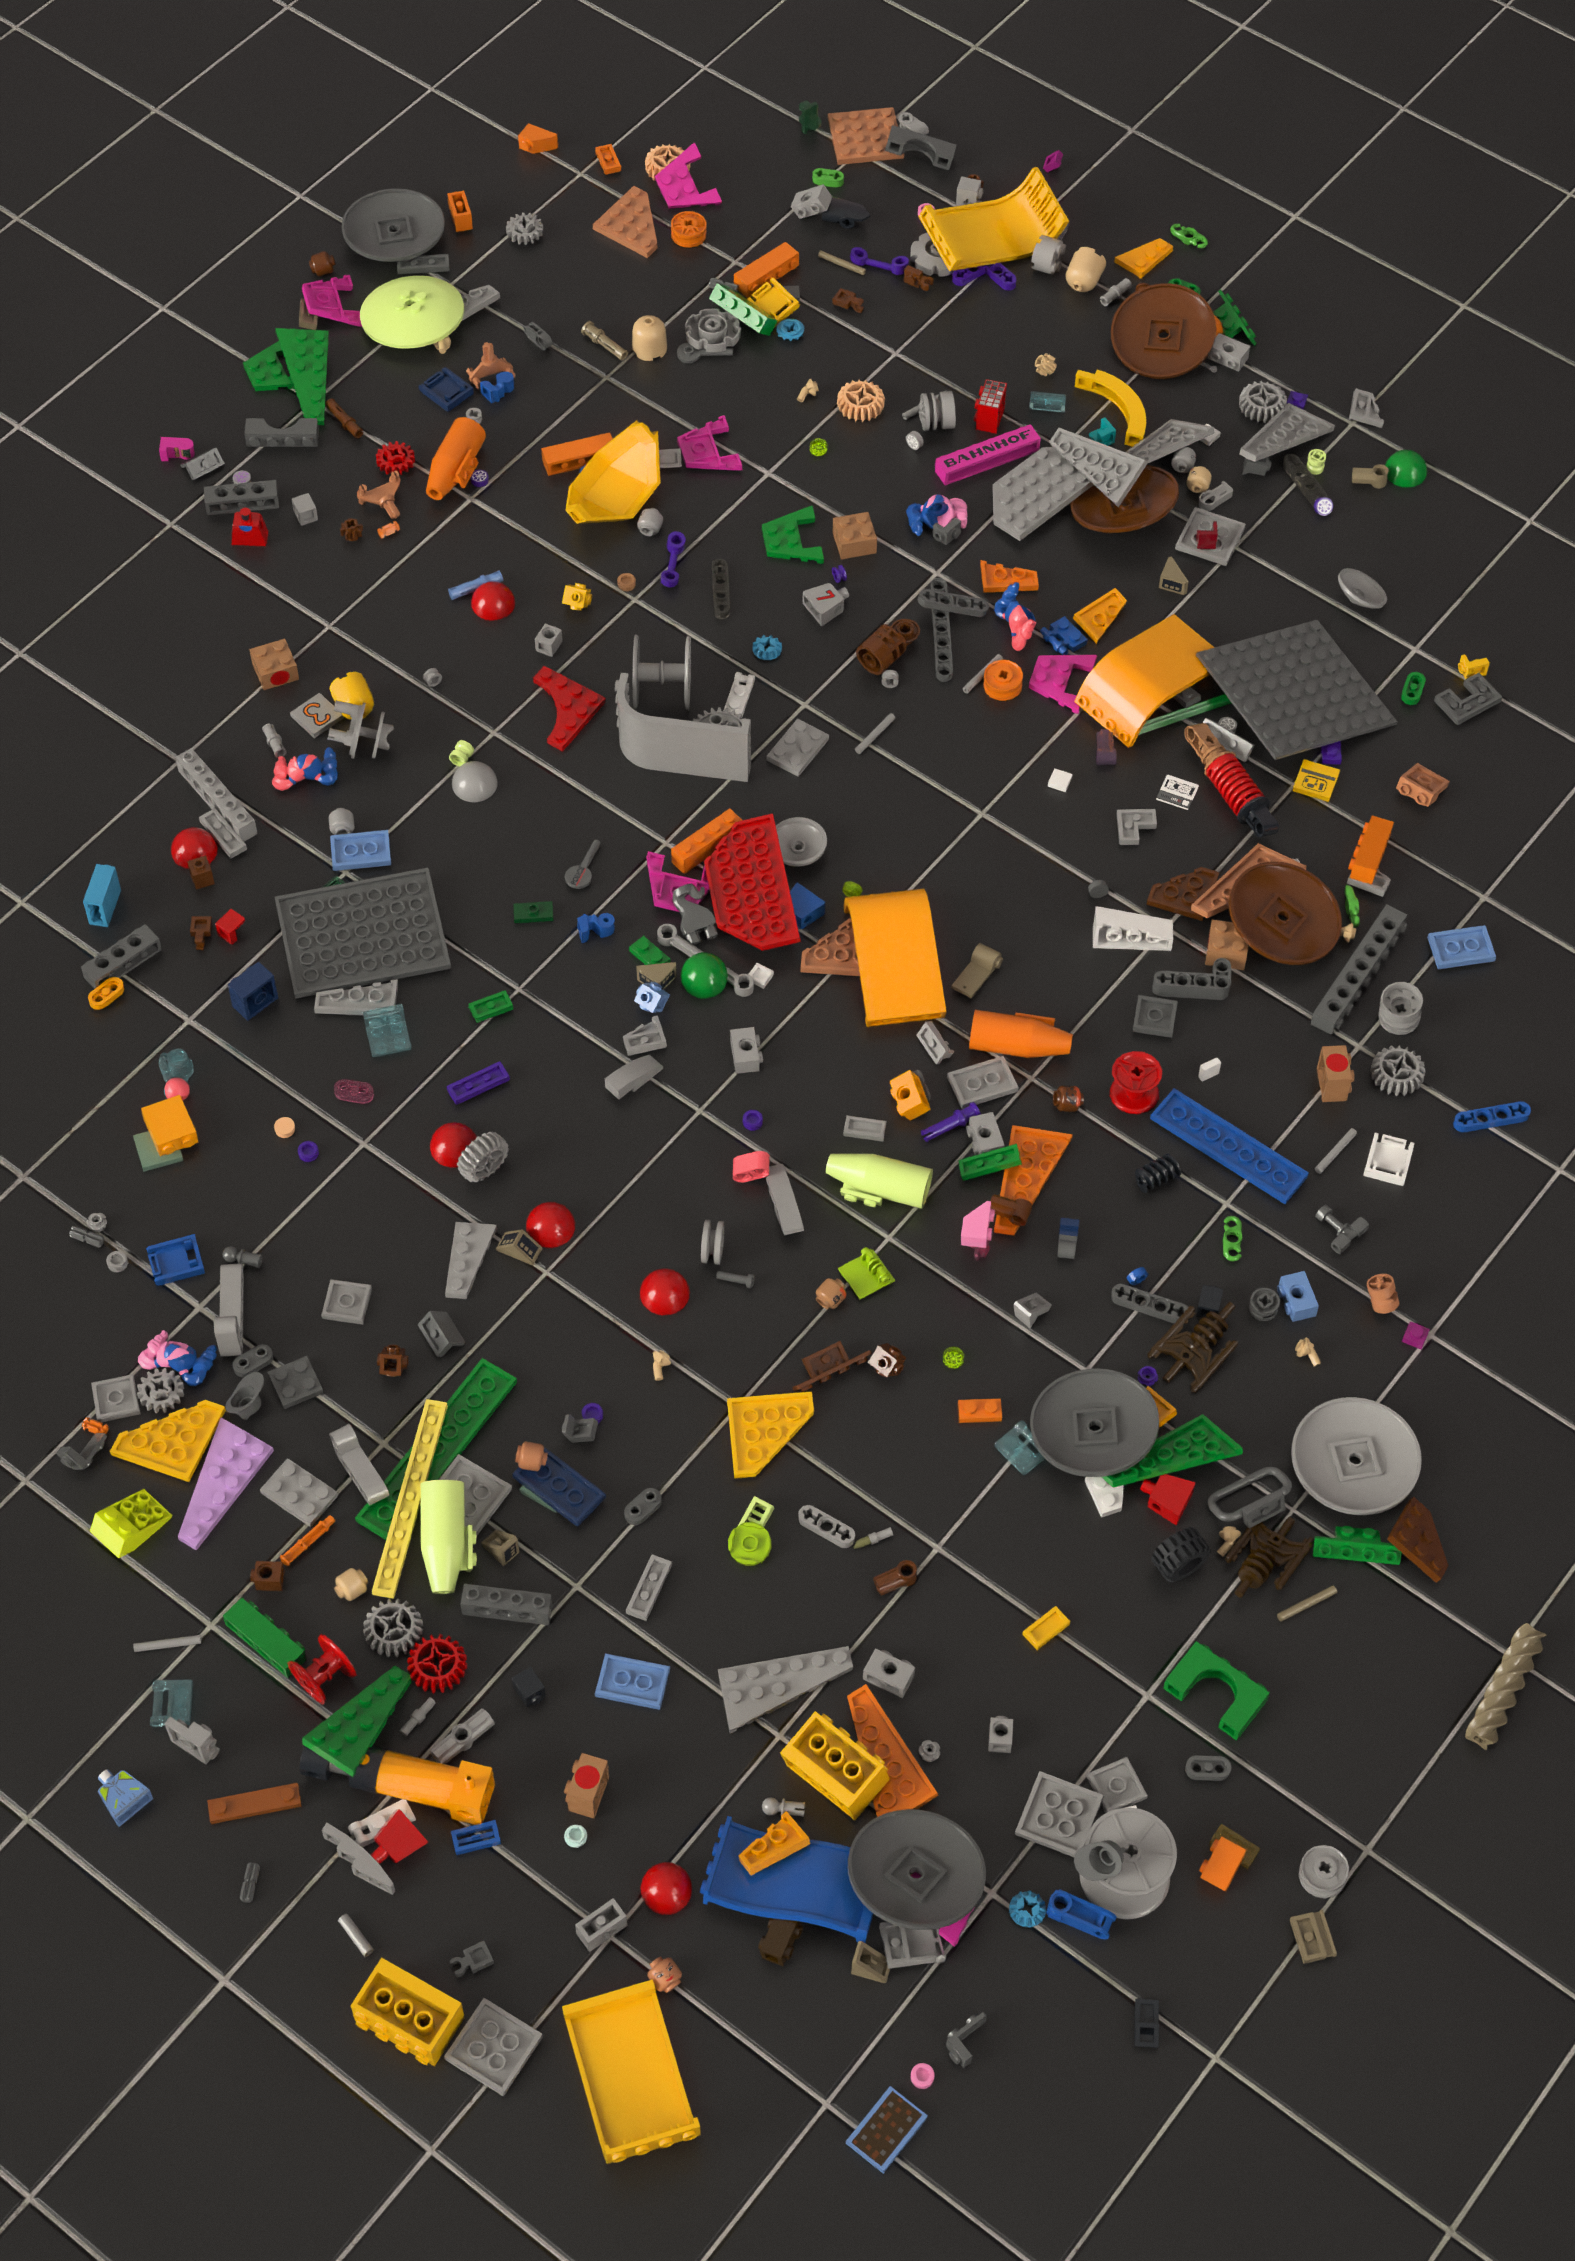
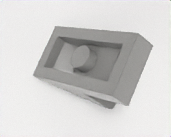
[1014,1293,1052,1328]

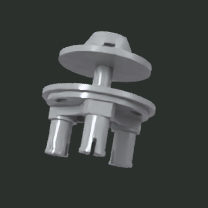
[327,700,394,759]

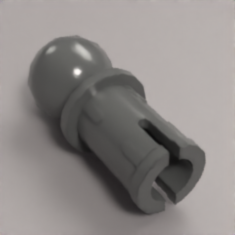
[222,1246,263,1268]

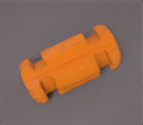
[377,521,400,538]
[82,1417,109,1434]

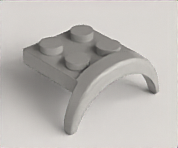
[880,1922,946,1969]

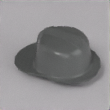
[225,1372,264,1420]
[1074,1840,1125,1881]

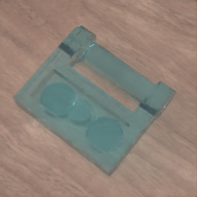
[995,1420,1045,1475]
[150,1680,193,1727]

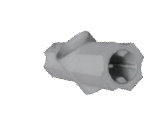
[430,1709,495,1764]

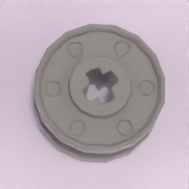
[701,1220,724,1265]
[1299,1845,1349,1898]

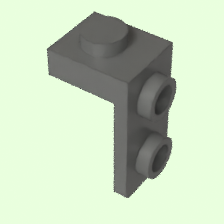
[56,1433,107,1470]
[946,2012,987,2068]

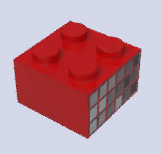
[974,379,1007,434]

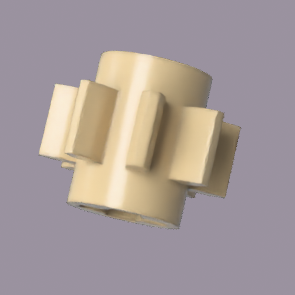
[1035,353,1057,377]

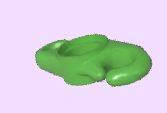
[1170,224,1208,248]
[1344,885,1360,928]
[1223,1216,1242,1261]

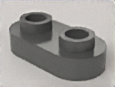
[233,1344,273,1378]
[624,1488,662,1525]
[1185,1755,1231,1781]

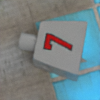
[803,583,849,626]

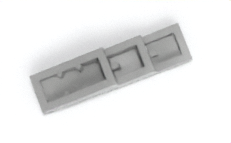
[765,1164,804,1235]
[322,1823,395,1895]

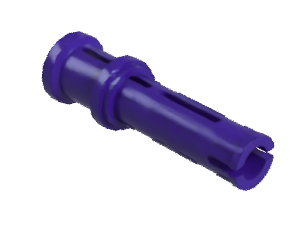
[921,1102,981,1142]

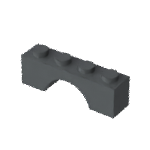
[885,125,956,170]
[244,418,319,447]

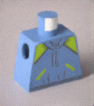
[98,1769,153,1827]

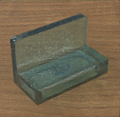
[1029,391,1066,412]

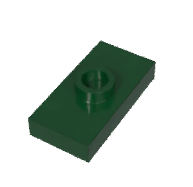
[513,901,554,923]

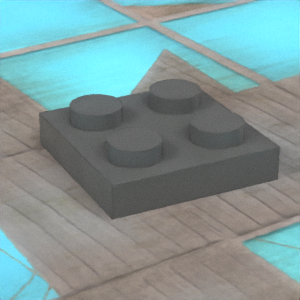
[1132,995,1178,1038]
[268,1356,324,1409]

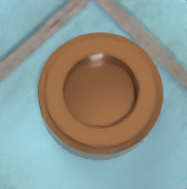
[617,573,636,591]

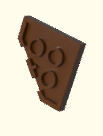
[1146,867,1220,921]
[1387,1497,1448,1583]

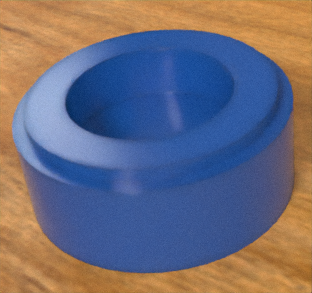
[1127,1267,1148,1285]

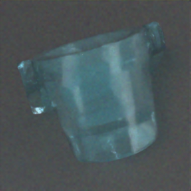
[159,1048,194,1082]

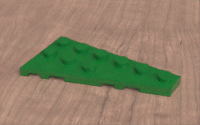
[275,328,329,425]
[1102,1414,1243,1488]
[302,1666,412,1777]

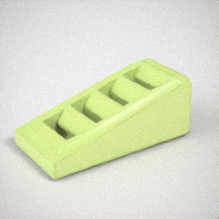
[738,1496,774,1527]

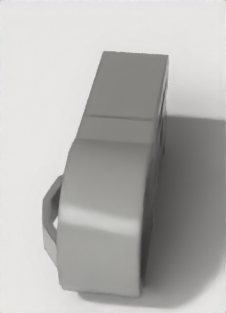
[1198,481,1233,511]

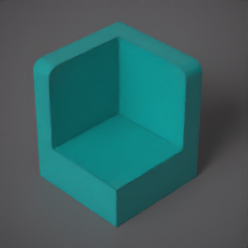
[1089,417,1116,446]

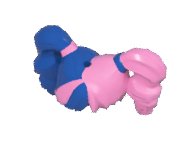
[906,494,968,536]
[138,1330,218,1386]

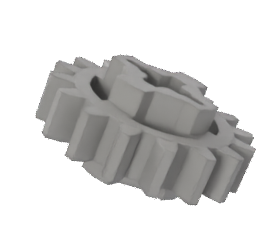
[506,213,543,245]
[137,1368,184,1413]

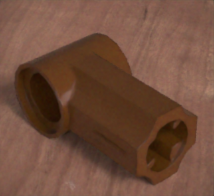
[991,1194,1032,1226]
[873,1560,917,1596]

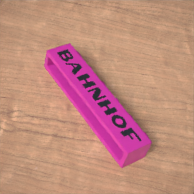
[935,424,1041,485]

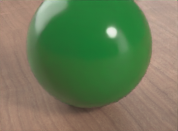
[1385,450,1427,487]
[681,952,728,999]

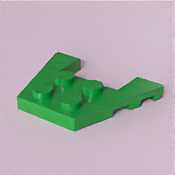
[243,341,295,391]
[762,506,824,564]

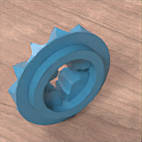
[777,319,804,341]
[752,635,782,660]
[1009,1890,1046,1927]

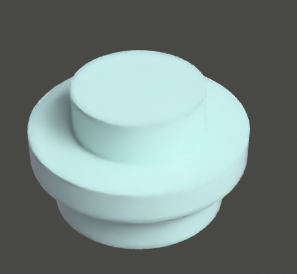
[564,1825,587,1848]

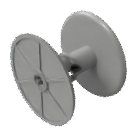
[632,634,691,711]
[1079,1808,1177,1919]

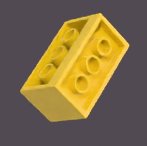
[780,1711,890,1820]
[351,1958,465,2066]

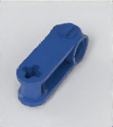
[1046,1889,1117,1940]

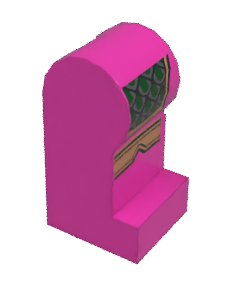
[159,437,195,461]

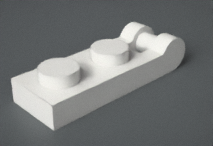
[723,672,755,717]
[348,1799,416,1847]

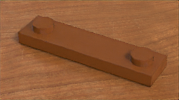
[207,1783,302,1824]

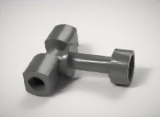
[1315,1204,1369,1254]

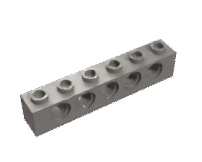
[175,748,257,842]

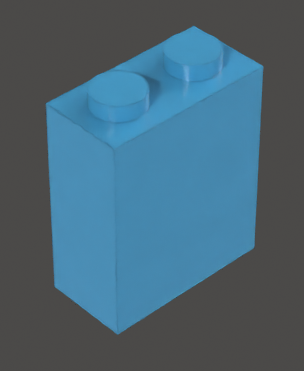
[83,864,121,927]

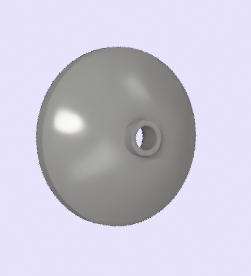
[1338,568,1387,609]
[776,817,827,866]

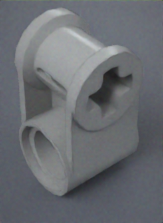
[898,112,929,135]

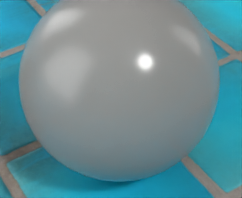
[452,761,498,802]

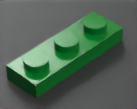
[958,1144,1022,1181]

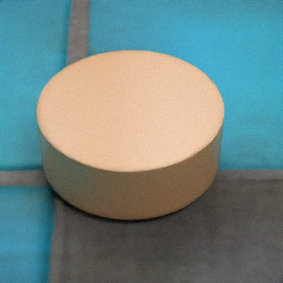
[274,1117,295,1138]

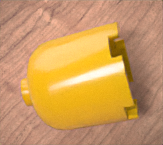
[329,672,374,720]

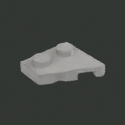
[1349,388,1384,428]
[623,1015,667,1056]

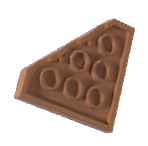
[593,186,658,258]
[801,918,860,976]

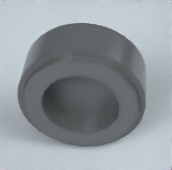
[1088,880,1109,898]

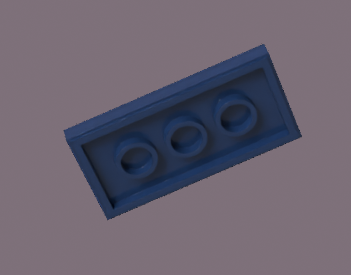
[512,1447,606,1527]

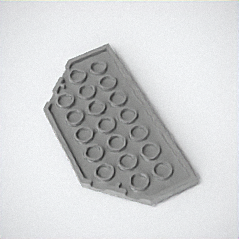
[993,447,1094,541]

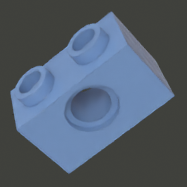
[1277,1271,1319,1322]

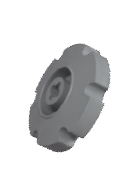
[910,232,953,277]
[685,308,741,352]

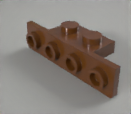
[792,1341,872,1392]

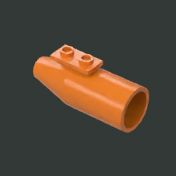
[426,417,486,500]
[969,1009,1073,1058]

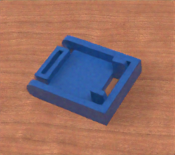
[146,1234,205,1286]

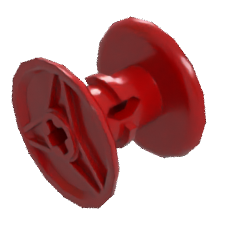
[1110,1051,1162,1114]
[287,1634,357,1705]

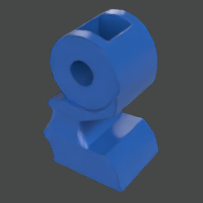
[480,372,514,403]
[577,913,615,943]

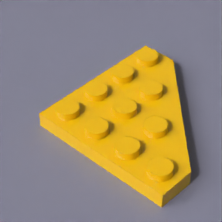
[727,1392,814,1478]
[110,1400,226,1482]

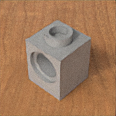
[292,493,318,526]
[535,623,562,657]
[988,1716,1013,1753]

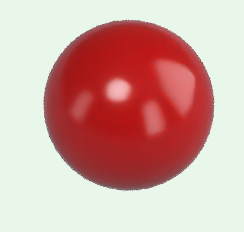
[641,1862,692,1915]

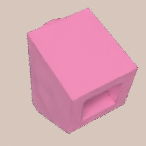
[961,1201,995,1248]

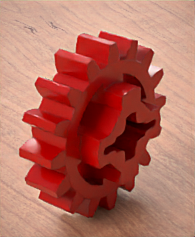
[376,441,415,475]

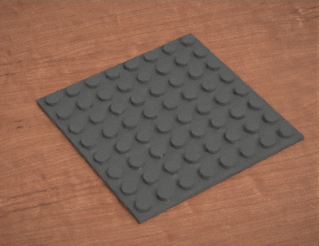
[1196,620,1398,760]

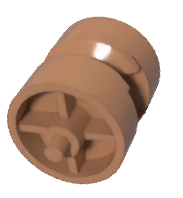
[1367,1274,1400,1314]

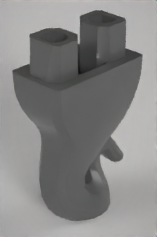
[672,883,718,945]

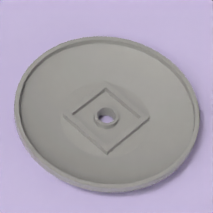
[1291,1397,1422,1515]

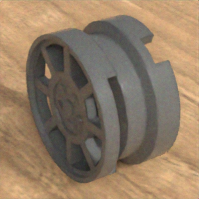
[1249,1288,1280,1321]

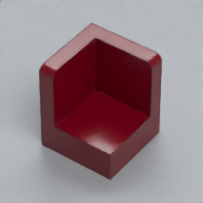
[1196,521,1218,549]

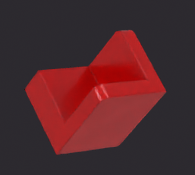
[215,909,245,945]

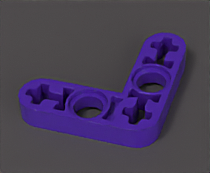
[952,263,1017,291]

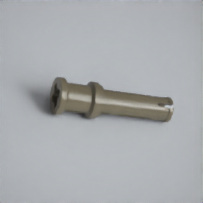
[581,321,628,361]

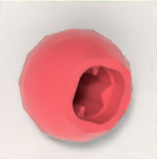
[164,1077,190,1100]

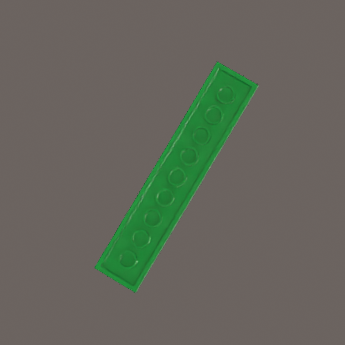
[355,1358,517,1540]

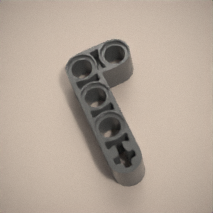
[1152,958,1231,1000]

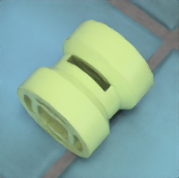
[1306,449,1326,475]
[449,740,474,767]

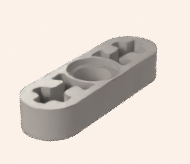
[798,1505,855,1548]

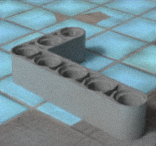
[214,1264,244,1357]

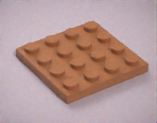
[828,107,904,165]

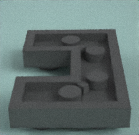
[1434,673,1502,725]

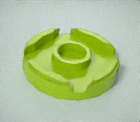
[728,1522,771,1566]

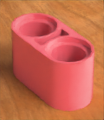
[733,1151,770,1183]

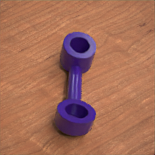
[850,247,909,275]
[660,531,686,587]

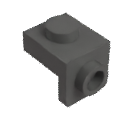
[933,517,961,545]
[562,1414,598,1443]

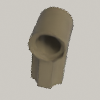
[1352,464,1389,489]

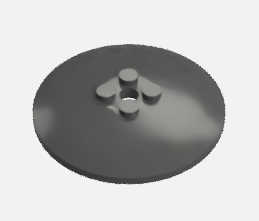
[342,189,445,262]
[1030,1368,1159,1477]
[847,1809,986,1930]

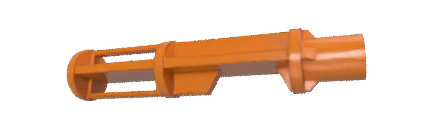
[280,1515,335,1566]

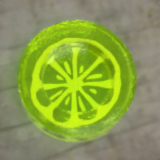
[810,438,827,456]
[842,881,863,897]
[943,1347,964,1369]

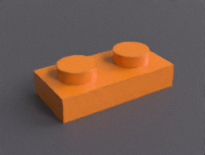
[595,144,621,175]
[958,1399,1002,1423]

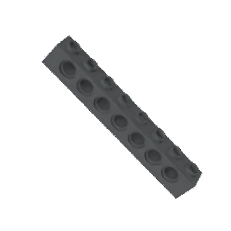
[1311,904,1408,1035]

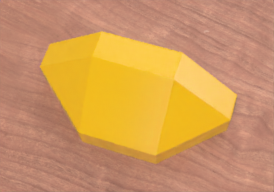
[565,420,661,524]

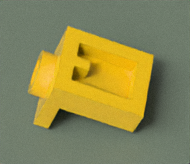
[1458,655,1489,680]

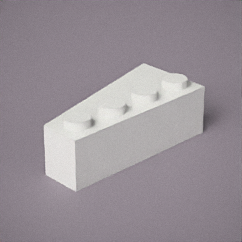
[1093,906,1173,951]

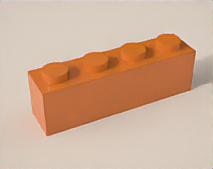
[734,242,799,298]
[541,432,613,476]
[671,808,742,874]
[1348,816,1394,885]

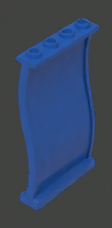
[700,1816,873,1943]

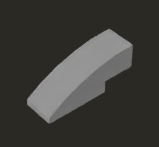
[605,1055,663,1099]

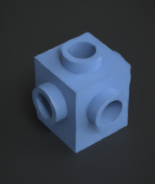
[634,982,670,1013]

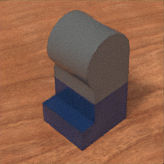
[1057,1218,1079,1259]

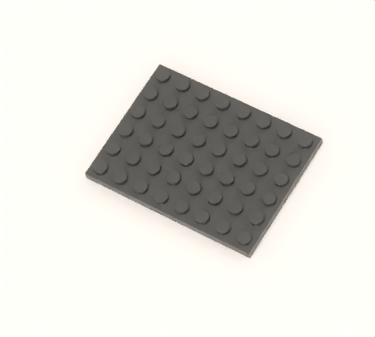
[275,868,451,999]

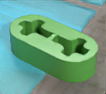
[812,168,844,187]

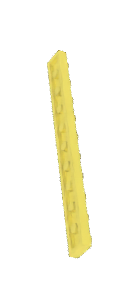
[372,1399,448,1599]

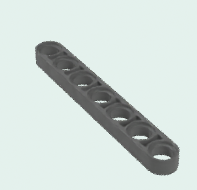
[930,578,953,682]

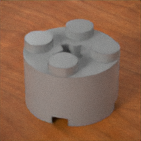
[1031,235,1066,274]

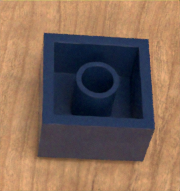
[228,961,278,1021]

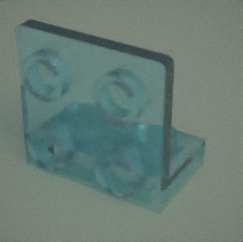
[363,1004,411,1057]

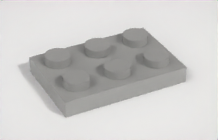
[767,719,829,777]
[947,1056,1019,1109]
[260,1458,338,1527]

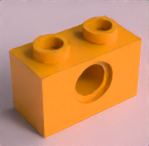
[890,1070,931,1121]

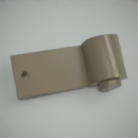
[951,943,1003,998]

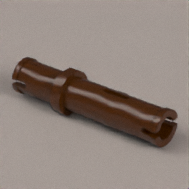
[325,398,364,439]

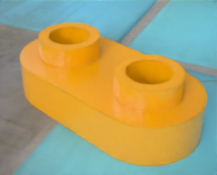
[88,977,124,1010]

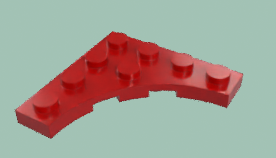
[533,666,606,752]

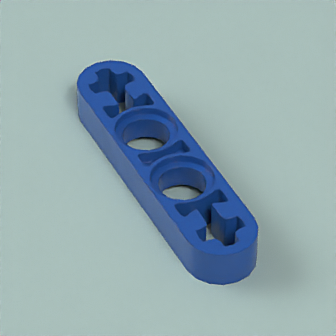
[1453,1102,1531,1132]

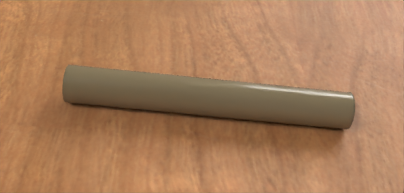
[818,250,866,276]
[1277,1585,1337,1622]

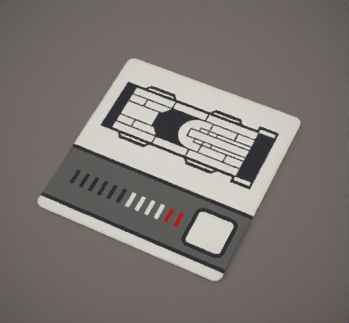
[1156,775,1199,810]

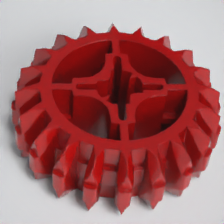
[407,1634,467,1693]

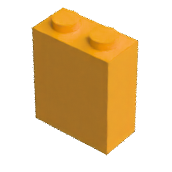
[141,1095,199,1156]

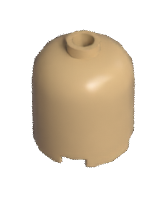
[1066,247,1106,292]
[632,315,667,361]

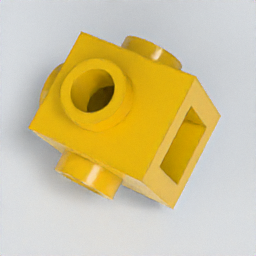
[562,583,592,611]

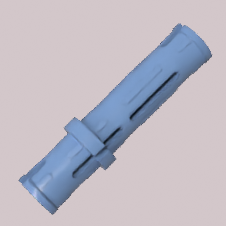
[448,570,503,600]

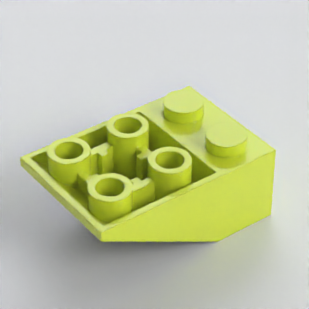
[90,1489,173,1558]

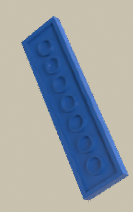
[1150,1088,1309,1204]

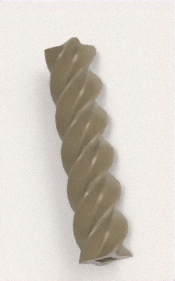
[1465,1623,1547,1750]

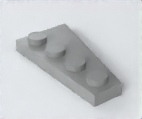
[314,979,398,1016]
[445,1222,497,1299]

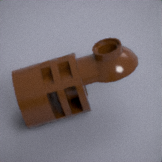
[856,619,920,675]

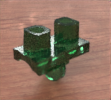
[799,100,821,134]

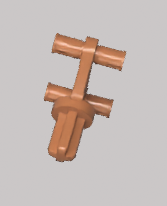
[466,342,516,389]
[357,471,400,519]

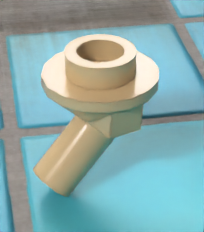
[434,336,451,354]
[797,379,819,402]
[1340,923,1356,943]
[1295,1337,1321,1367]
[653,1350,671,1381]
[1217,1526,1241,1557]

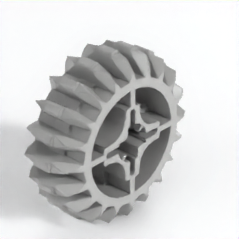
[1239,381,1287,423]
[1370,1045,1426,1096]
[457,1132,509,1182]
[363,1598,423,1658]

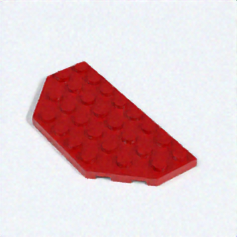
[704,813,801,951]

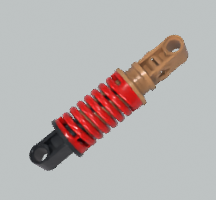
[1185,723,1279,837]

